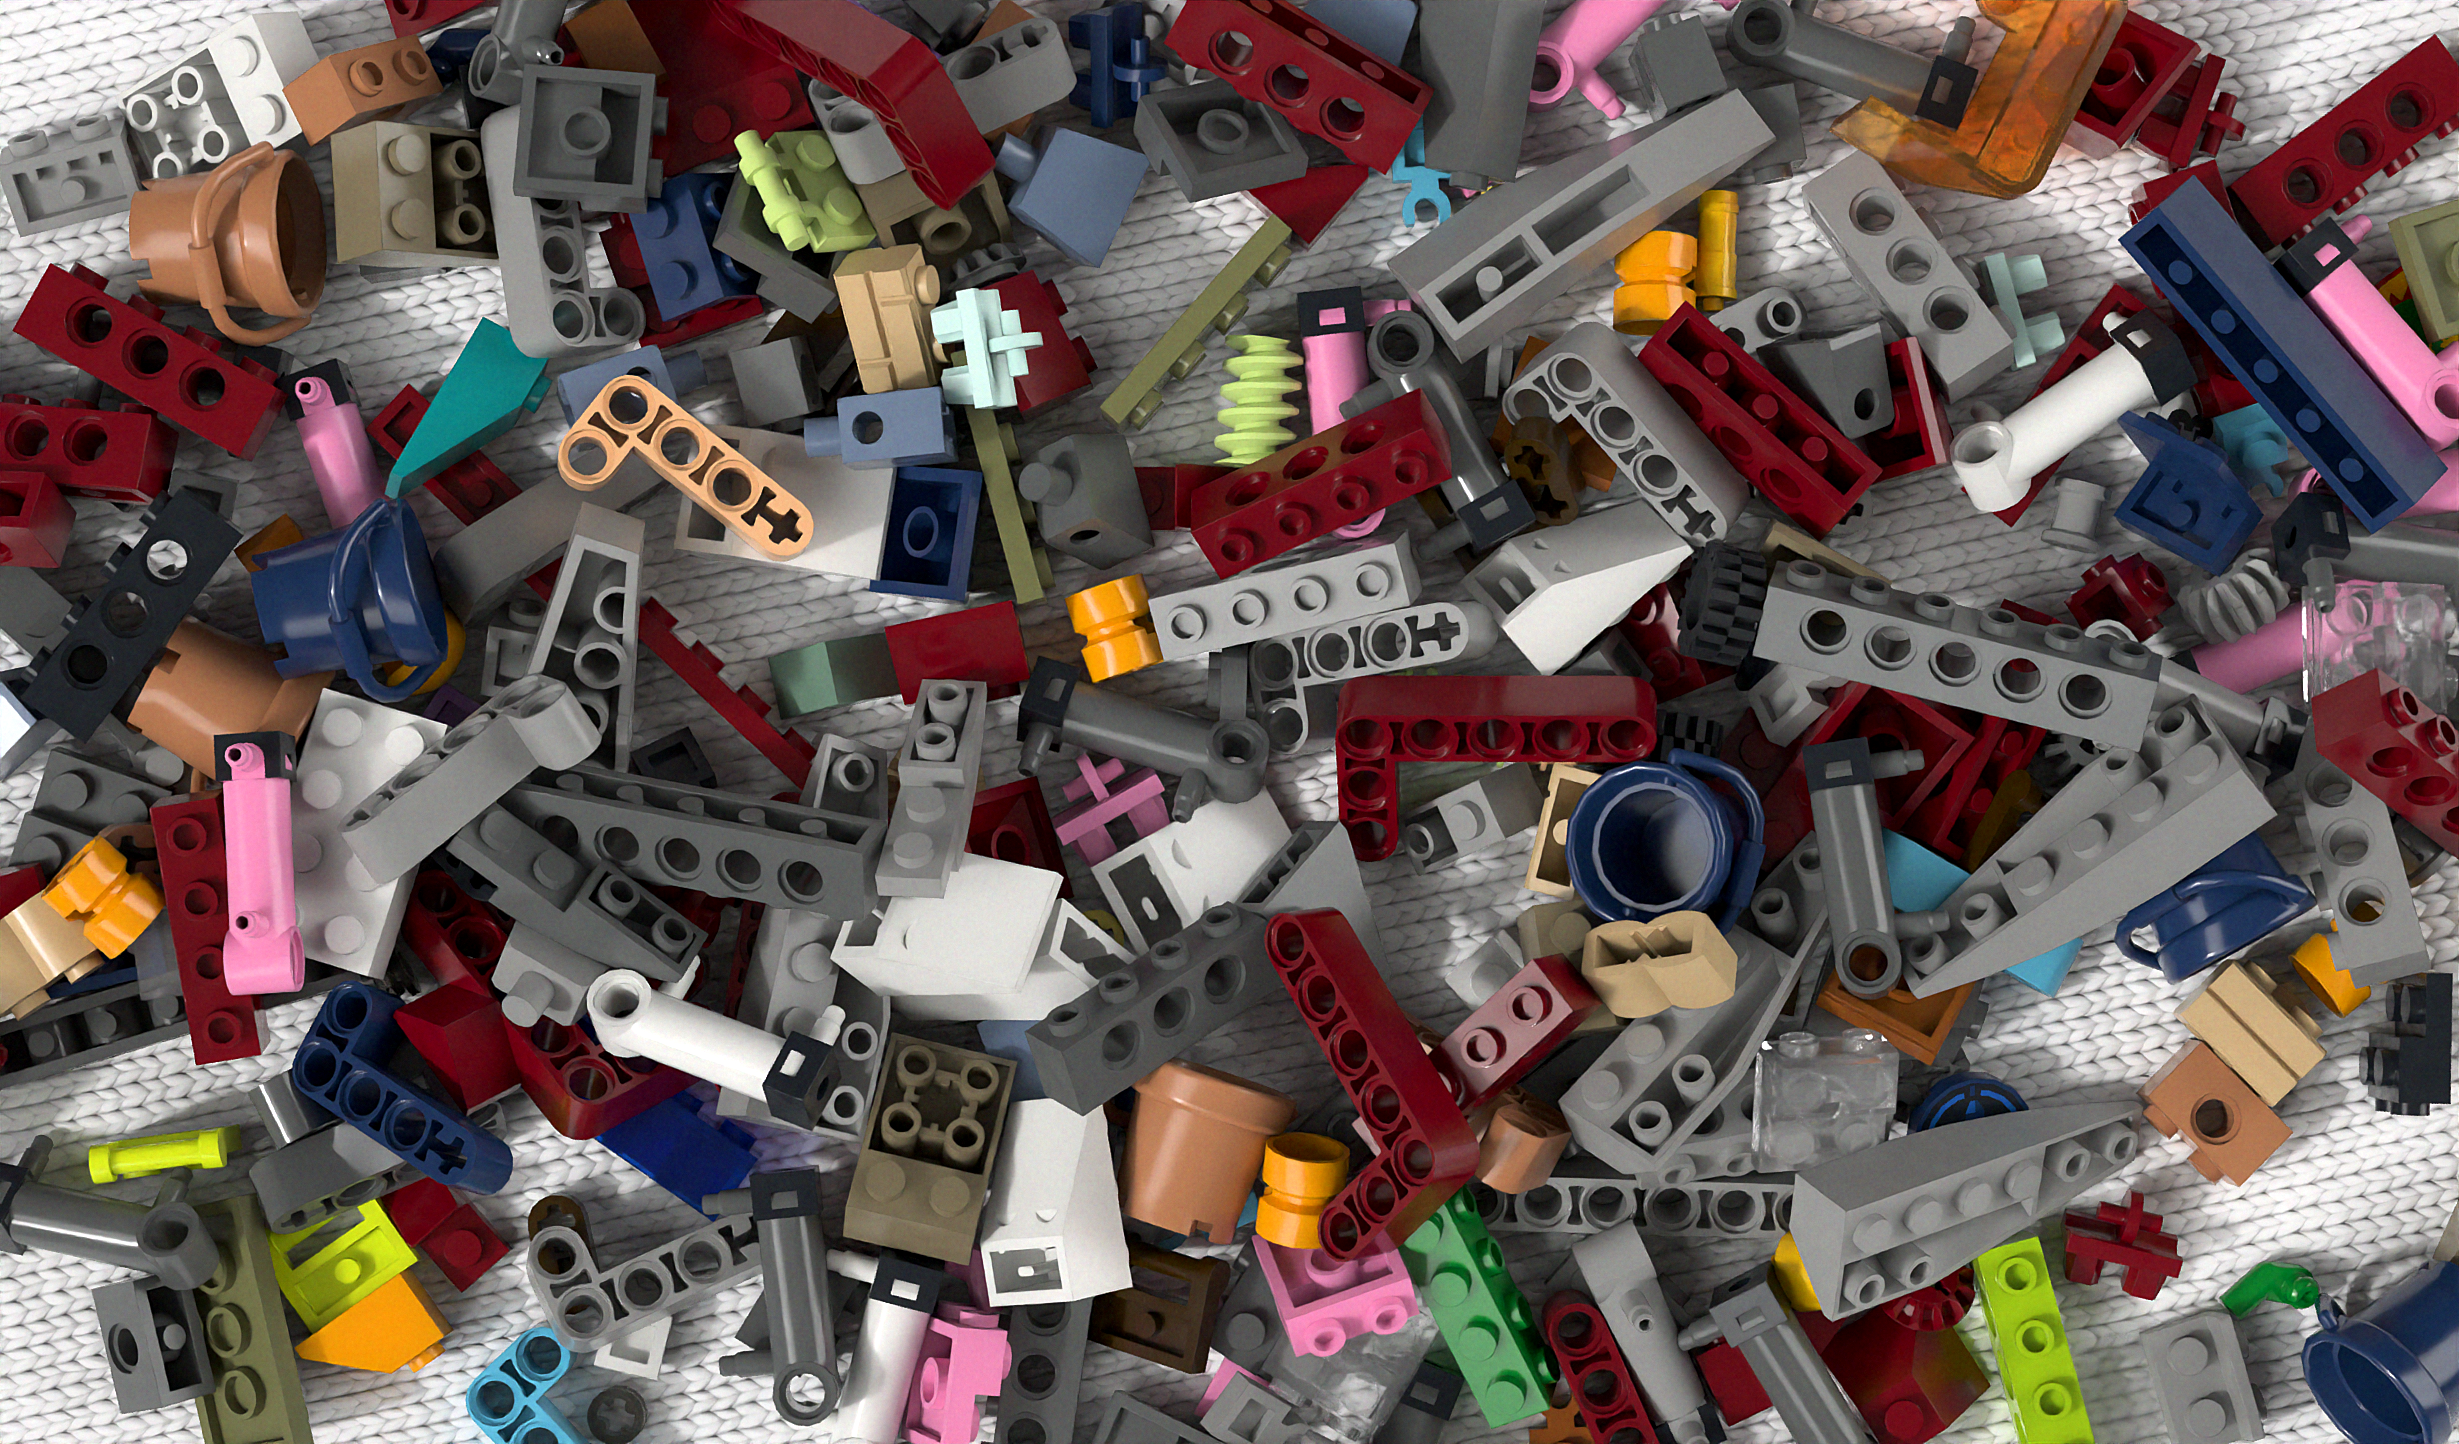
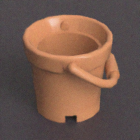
[129,141,327,347]
[126,614,336,793]
[1102,1057,1299,1245]

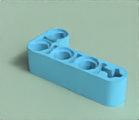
[1881,827,2084,998]
[465,1321,591,1444]

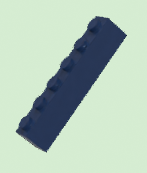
[2118,175,2448,534]

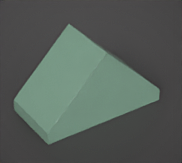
[768,632,902,720]

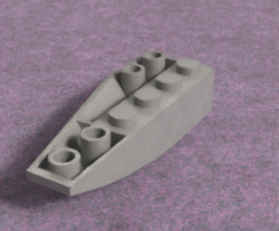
[1387,88,1776,364]
[1899,693,2277,999]
[716,734,890,1144]
[1558,830,1829,1175]
[1789,1100,2143,1322]

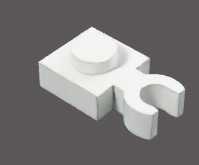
[594,1278,673,1381]

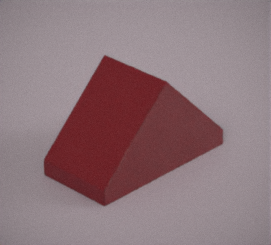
[1240,164,1369,252]
[393,983,521,1117]

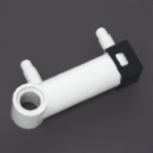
[1949,307,2199,512]
[586,955,845,1131]
[796,1246,945,1444]

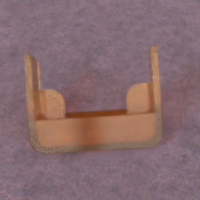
[1828,0,2128,200]

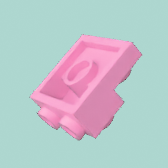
[1252,1234,1420,1357]
[900,1301,1012,1444]

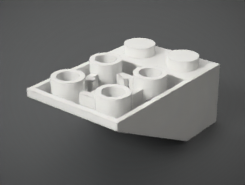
[115,11,320,179]
[673,423,898,581]
[1460,500,1694,676]
[1090,785,1293,958]
[830,852,1064,996]
[980,1098,1133,1307]

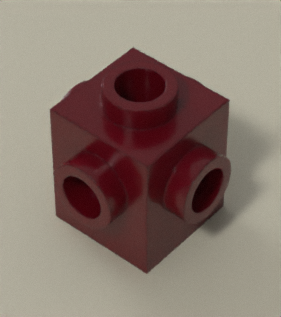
[2064,552,2176,644]

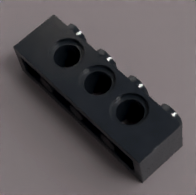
[20,485,245,744]

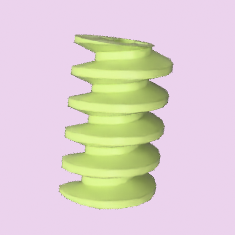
[1213,335,1304,468]

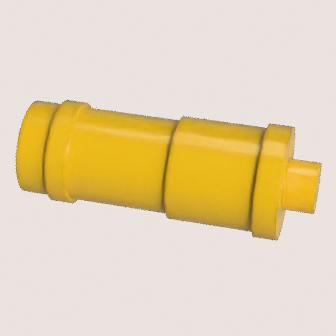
[1691,190,1739,313]

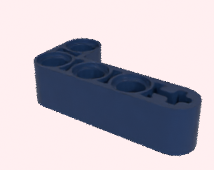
[292,980,513,1196]

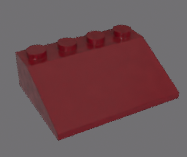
[556,0,820,223]

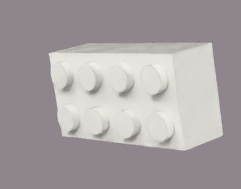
[290,688,454,980]

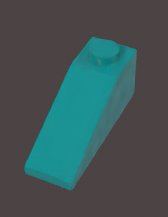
[385,317,553,499]

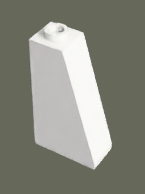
[890,898,1137,1020]

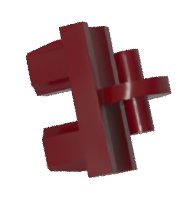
[2131,53,2247,174]
[2060,1188,2183,1301]

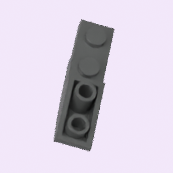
[0,566,150,755]
[446,802,709,983]

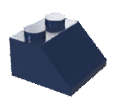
[869,466,986,606]

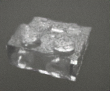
[2302,582,2458,715]
[1751,1028,1899,1173]
[1261,1310,1441,1442]

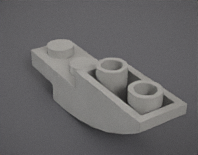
[875,679,987,899]

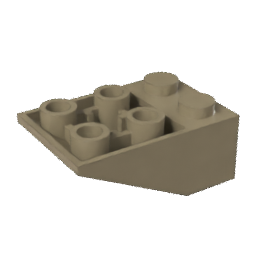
[330,120,500,268]
[843,1032,1017,1266]

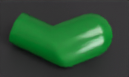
[2219,1260,2320,1322]

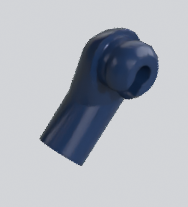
[425,28,492,90]

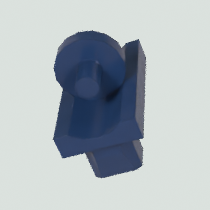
[1068,0,1168,129]

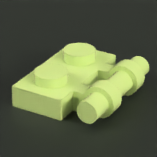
[734,130,877,253]

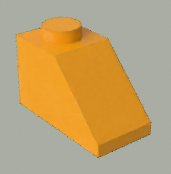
[294,1268,454,1374]

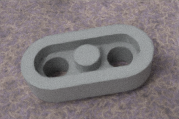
[1707,287,1808,364]

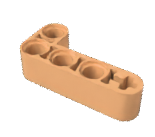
[558,375,814,562]

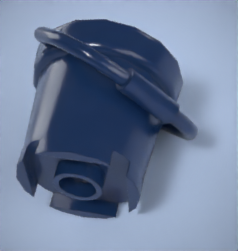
[251,498,448,703]
[1565,748,1767,937]
[2114,830,2317,985]
[2301,1260,2459,1444]

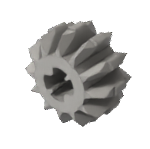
[2176,541,2291,644]

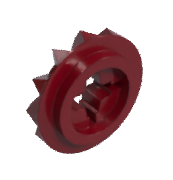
[1879,1265,1976,1332]

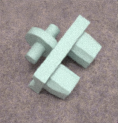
[1951,252,2065,372]
[930,288,1043,409]

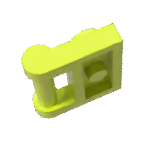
[89,1124,243,1184]
[265,1198,422,1334]

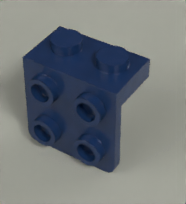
[629,172,765,322]
[2113,410,2264,577]

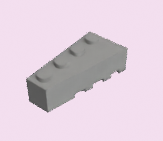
[523,501,645,773]

